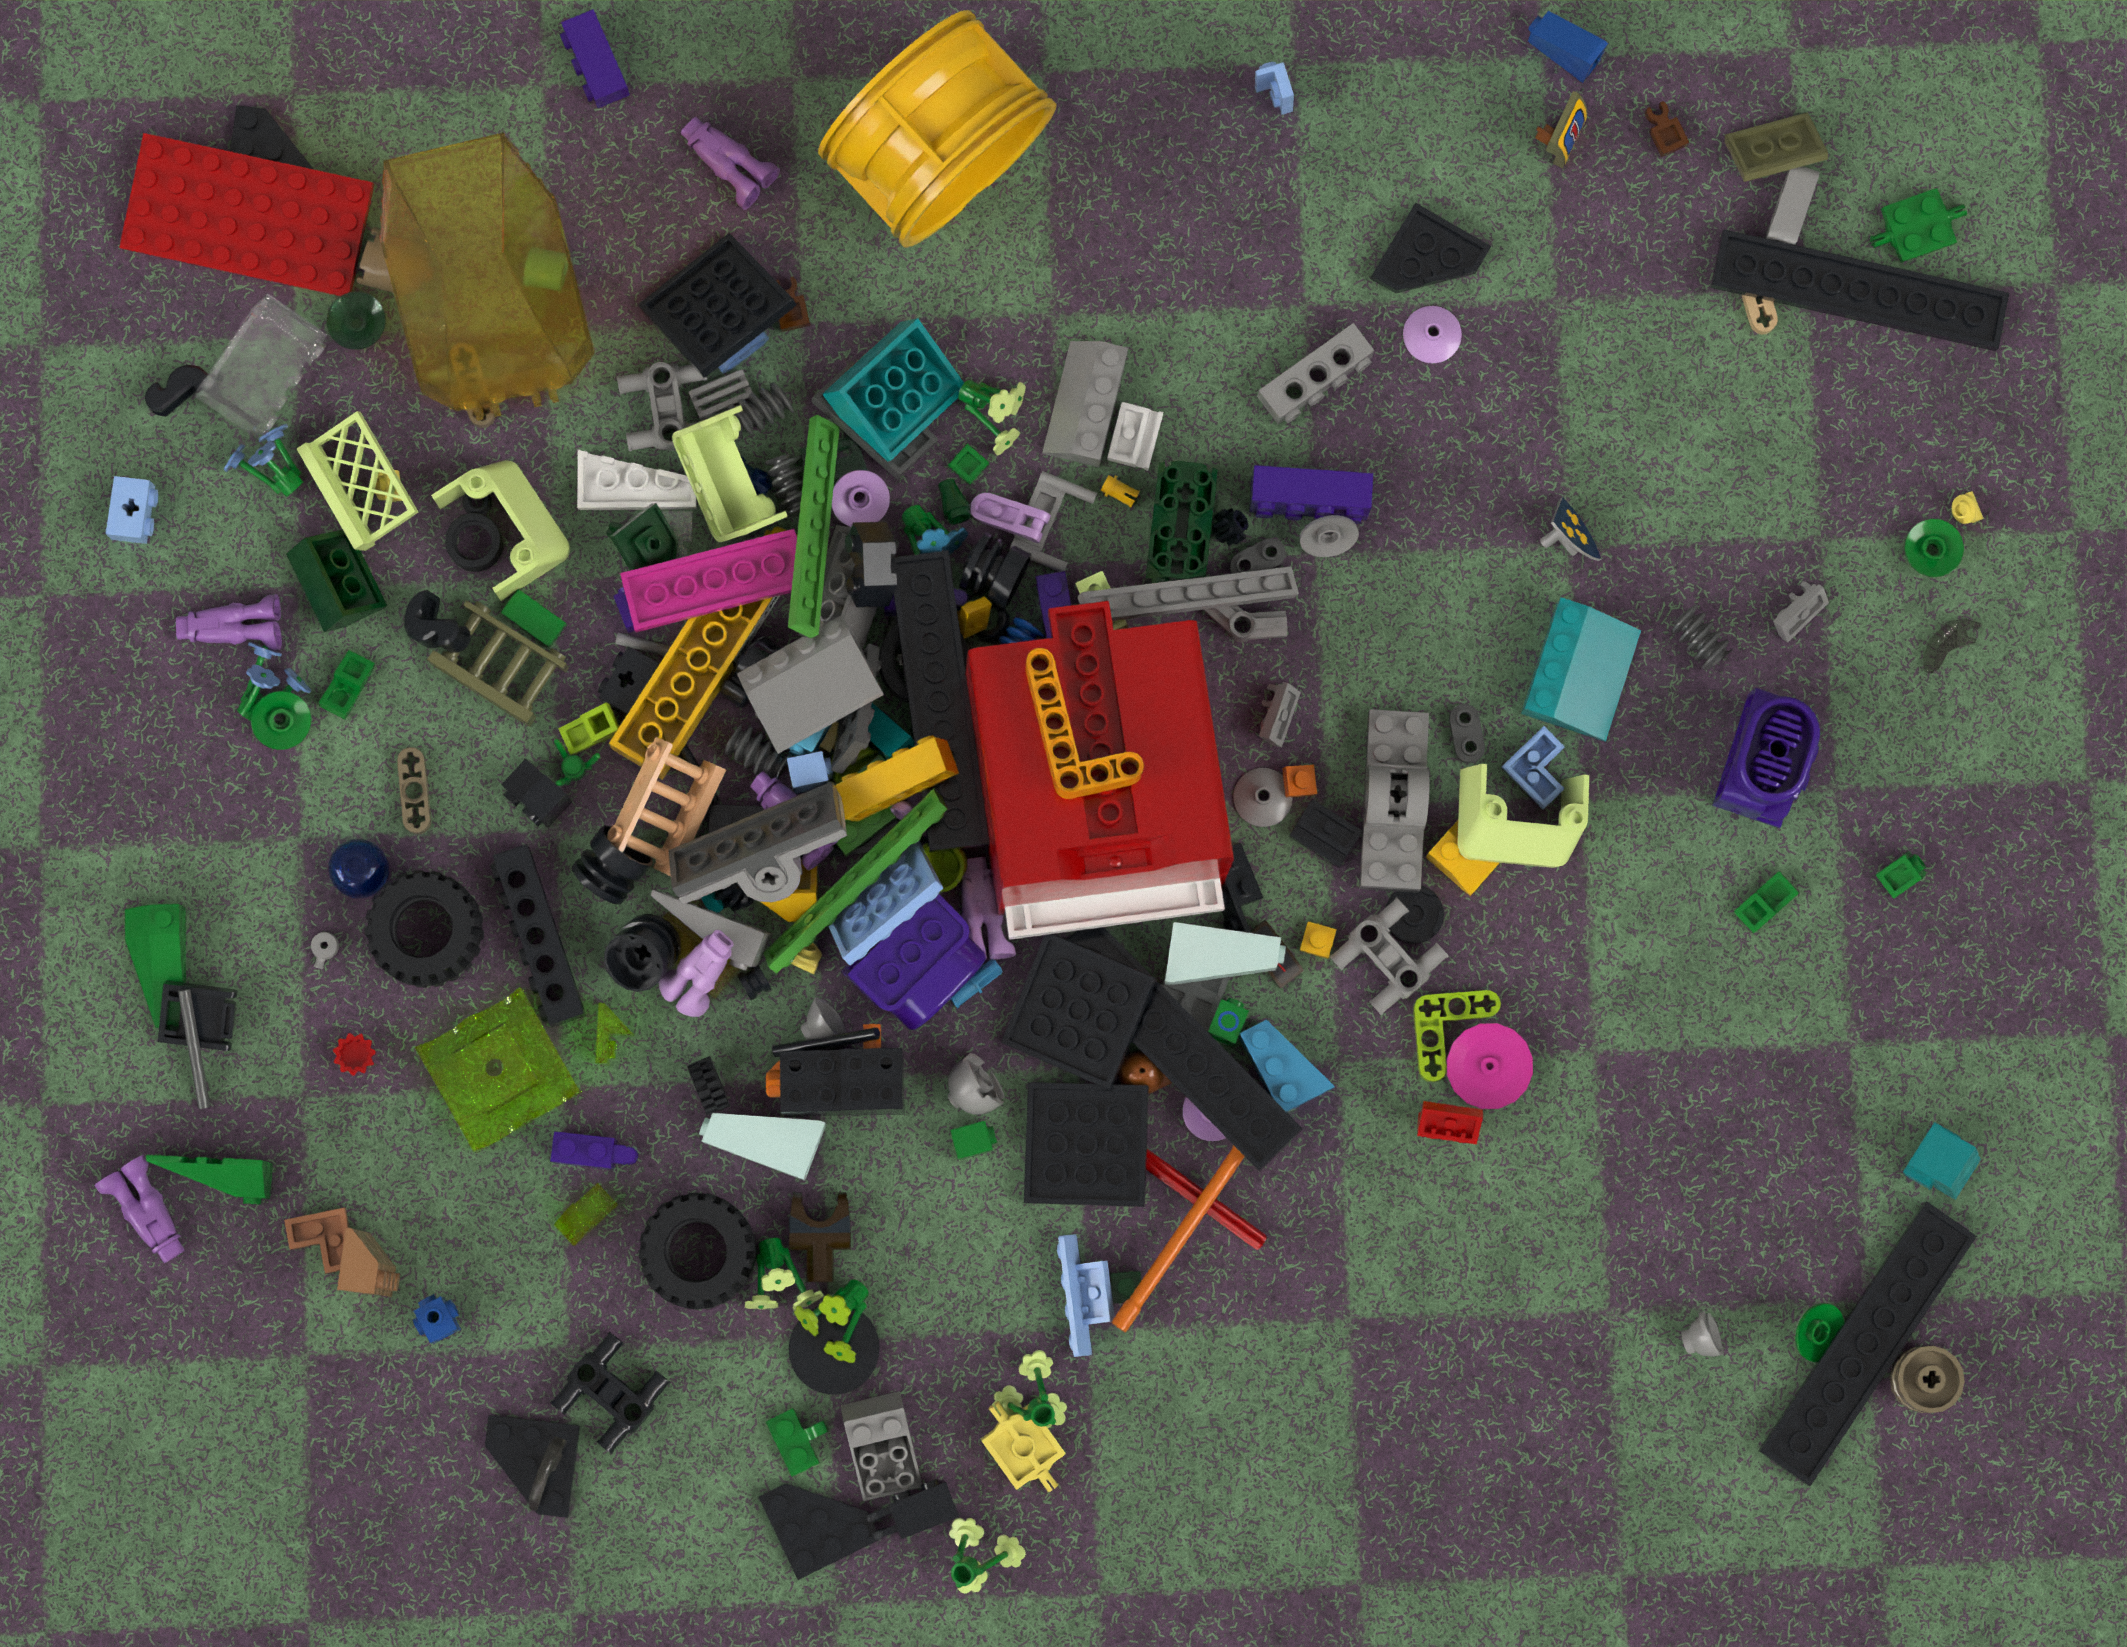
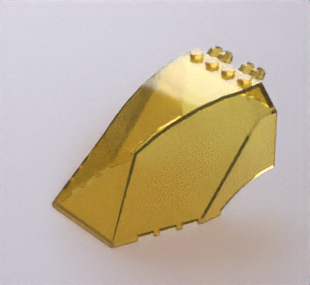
[379,132,595,421]

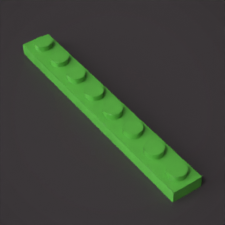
[788,415,839,638]
[764,789,948,974]

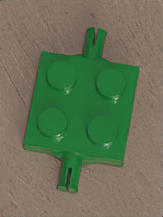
[1870,188,1967,263]

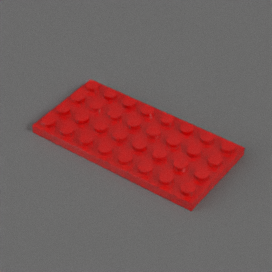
[119,133,374,299]

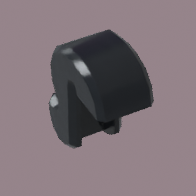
[145,364,222,417]
[404,590,471,653]
[720,636,782,708]

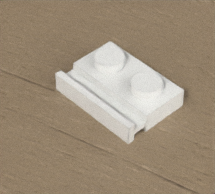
[1107,402,1163,471]

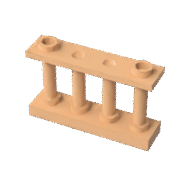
[607,737,726,876]

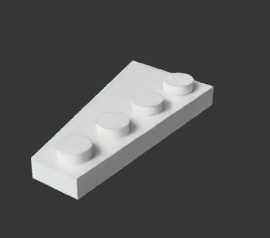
[577,450,697,510]

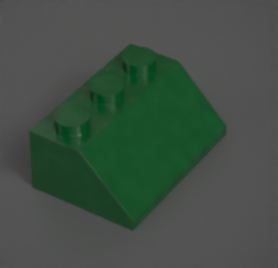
[286,529,387,632]

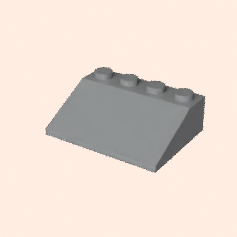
[737,615,884,754]

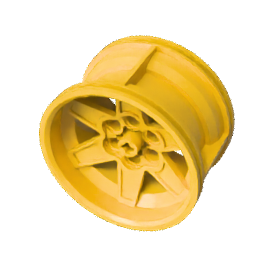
[818,10,1057,248]

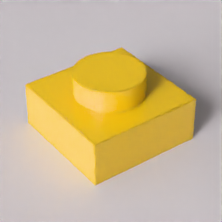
[1299,921,1337,959]

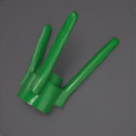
[554,739,600,786]

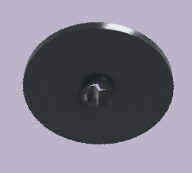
[789,1306,880,1395]

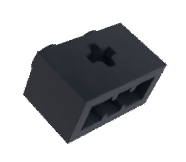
[598,647,659,716]

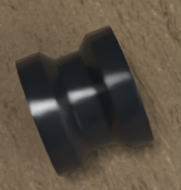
[737,965,772,1001]

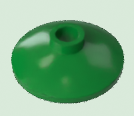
[1904,519,1964,577]
[251,691,311,750]
[1795,1303,1844,1362]

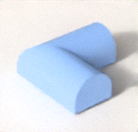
[1501,726,1565,810]

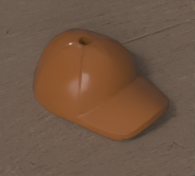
[1118,1050,1172,1094]

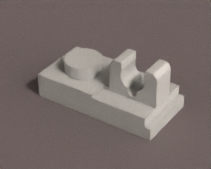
[1773,581,1829,643]
[1259,682,1301,748]

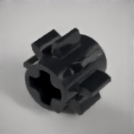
[1212,508,1249,546]

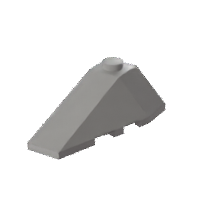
[651,890,773,971]

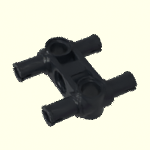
[550,1331,671,1454]

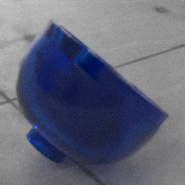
[328,839,389,899]

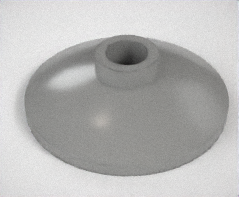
[1300,515,1359,557]
[1233,768,1293,827]

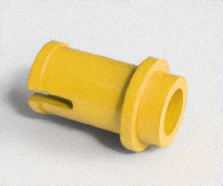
[1100,475,1140,508]

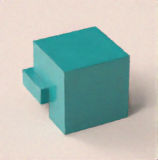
[1903,1122,1981,1200]

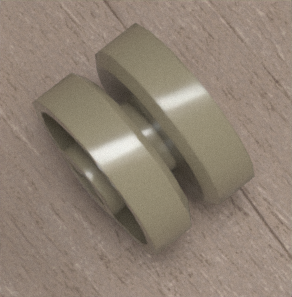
[1889,1346,1965,1413]

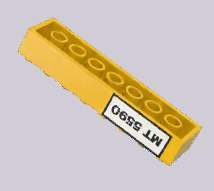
[609,595,781,780]

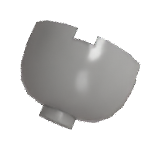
[948,1053,1005,1115]

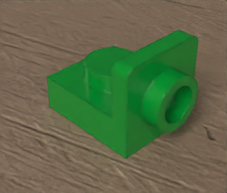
[1876,850,1926,899]

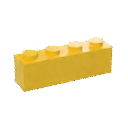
[834,735,959,822]

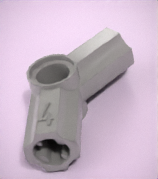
[1203,605,1287,642]

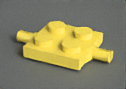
[981,1401,1066,1492]

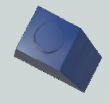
[1527,11,1608,83]

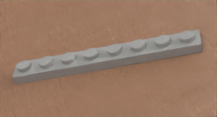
[1078,566,1299,621]

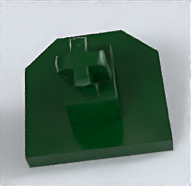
[606,503,678,571]

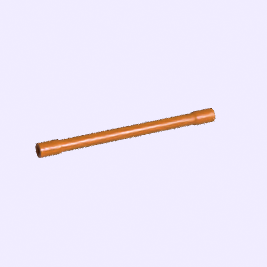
[1111,1145,1245,1333]

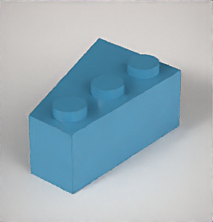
[1239,1020,1335,1112]

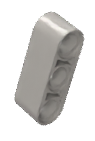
[1765,166,1820,245]

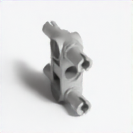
[617,362,707,452]
[1329,897,1449,1016]

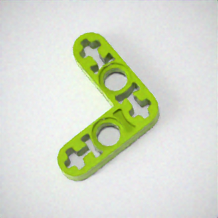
[1413,990,1501,1082]

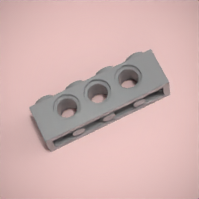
[1257,323,1374,424]

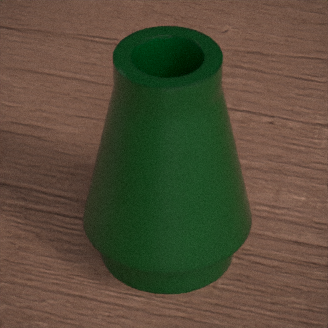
[938,479,971,525]

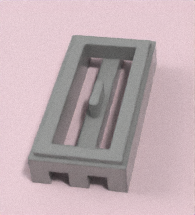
[688,369,753,420]

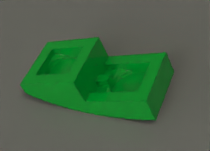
[319,650,375,720]
[1734,870,1800,934]

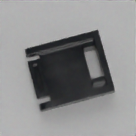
[158,980,237,1051]

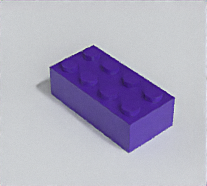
[1249,465,1373,524]

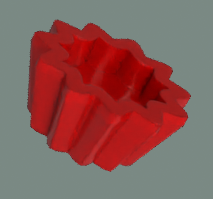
[333,1033,376,1076]

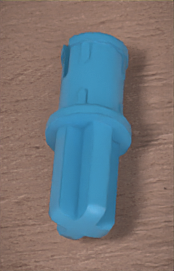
[950,959,1003,1009]

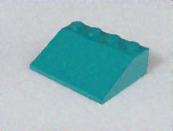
[822,318,964,462]
[1521,597,1641,742]

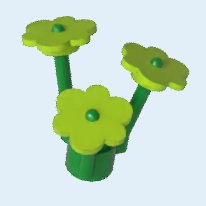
[794,1279,869,1363]

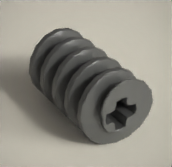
[728,382,795,440]
[765,454,804,520]
[1671,603,1734,670]
[724,724,793,779]

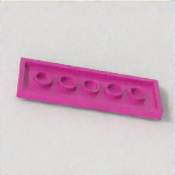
[620,529,797,632]

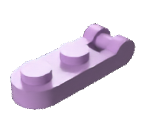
[970,492,1051,543]

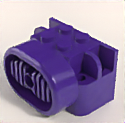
[1712,688,1820,828]
[840,893,986,1030]

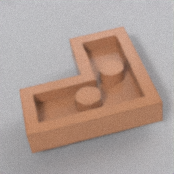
[284,1208,349,1274]

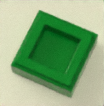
[948,443,989,485]

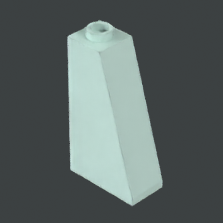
[1165,922,1286,985]
[699,1113,826,1181]

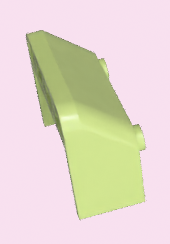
[672,405,787,542]
[431,460,570,601]
[1458,764,1589,868]

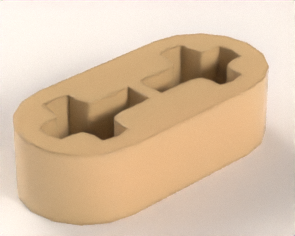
[1742,295,1778,335]

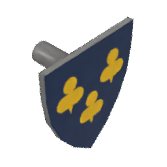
[1540,497,1602,561]

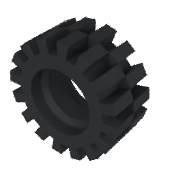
[687,1056,730,1115]

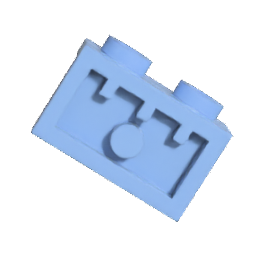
[1255,62,1294,115]

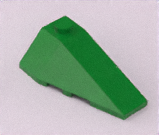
[125,904,186,1028]
[146,1155,273,1205]

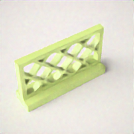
[297,411,418,551]

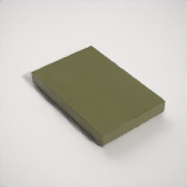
[1724,112,1828,182]

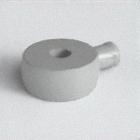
[311,932,339,969]

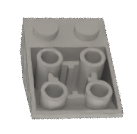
[841,1391,922,1501]

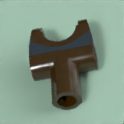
[789,1192,851,1282]

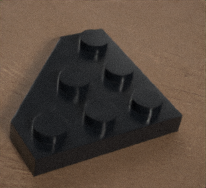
[230,105,314,170]
[1371,203,1491,293]
[485,1415,580,1518]
[759,1483,881,1580]

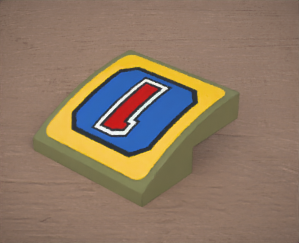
[1545,91,1588,168]

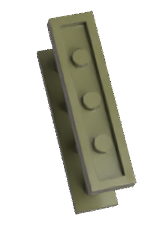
[427,600,569,727]

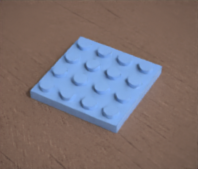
[828,841,943,965]

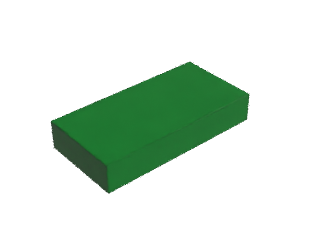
[501,589,567,648]

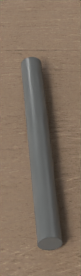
[178,989,210,1109]

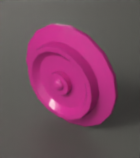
[1447,1023,1533,1109]

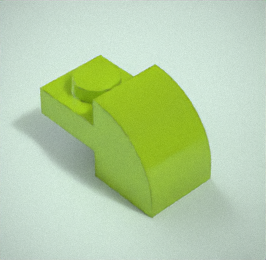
[558,703,620,755]

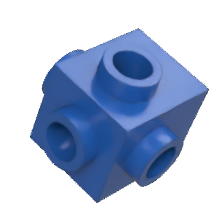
[413,1294,461,1344]

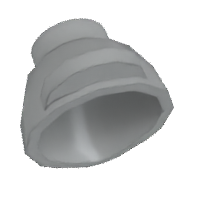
[801,997,846,1040]
[1681,1311,1723,1357]

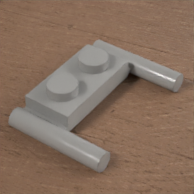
[1009,471,1097,572]

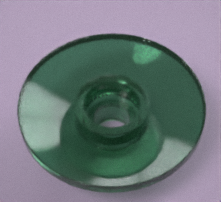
[326,292,386,350]

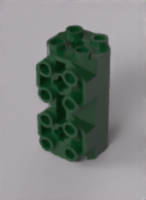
[1145,461,1218,584]

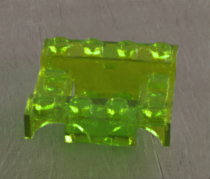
[415,987,582,1153]

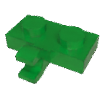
[766,1408,829,1477]

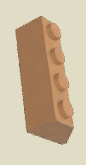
[337,1228,400,1297]

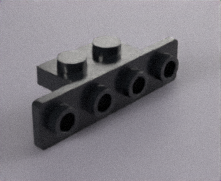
[1221,843,1263,933]

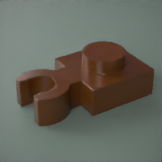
[1645,101,1689,157]
[776,276,810,332]

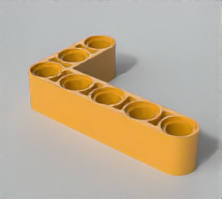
[1026,648,1144,799]

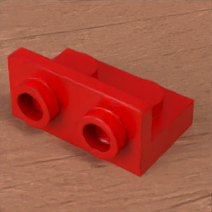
[1417,1101,1483,1145]

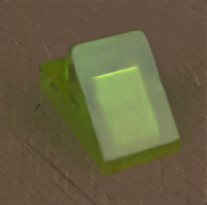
[595,1003,635,1066]
[554,1183,619,1247]

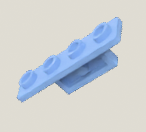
[1057,1234,1115,1357]

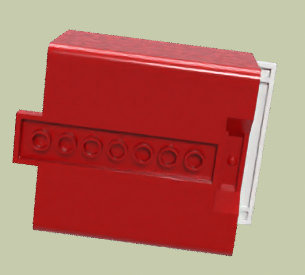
[966,601,1234,940]

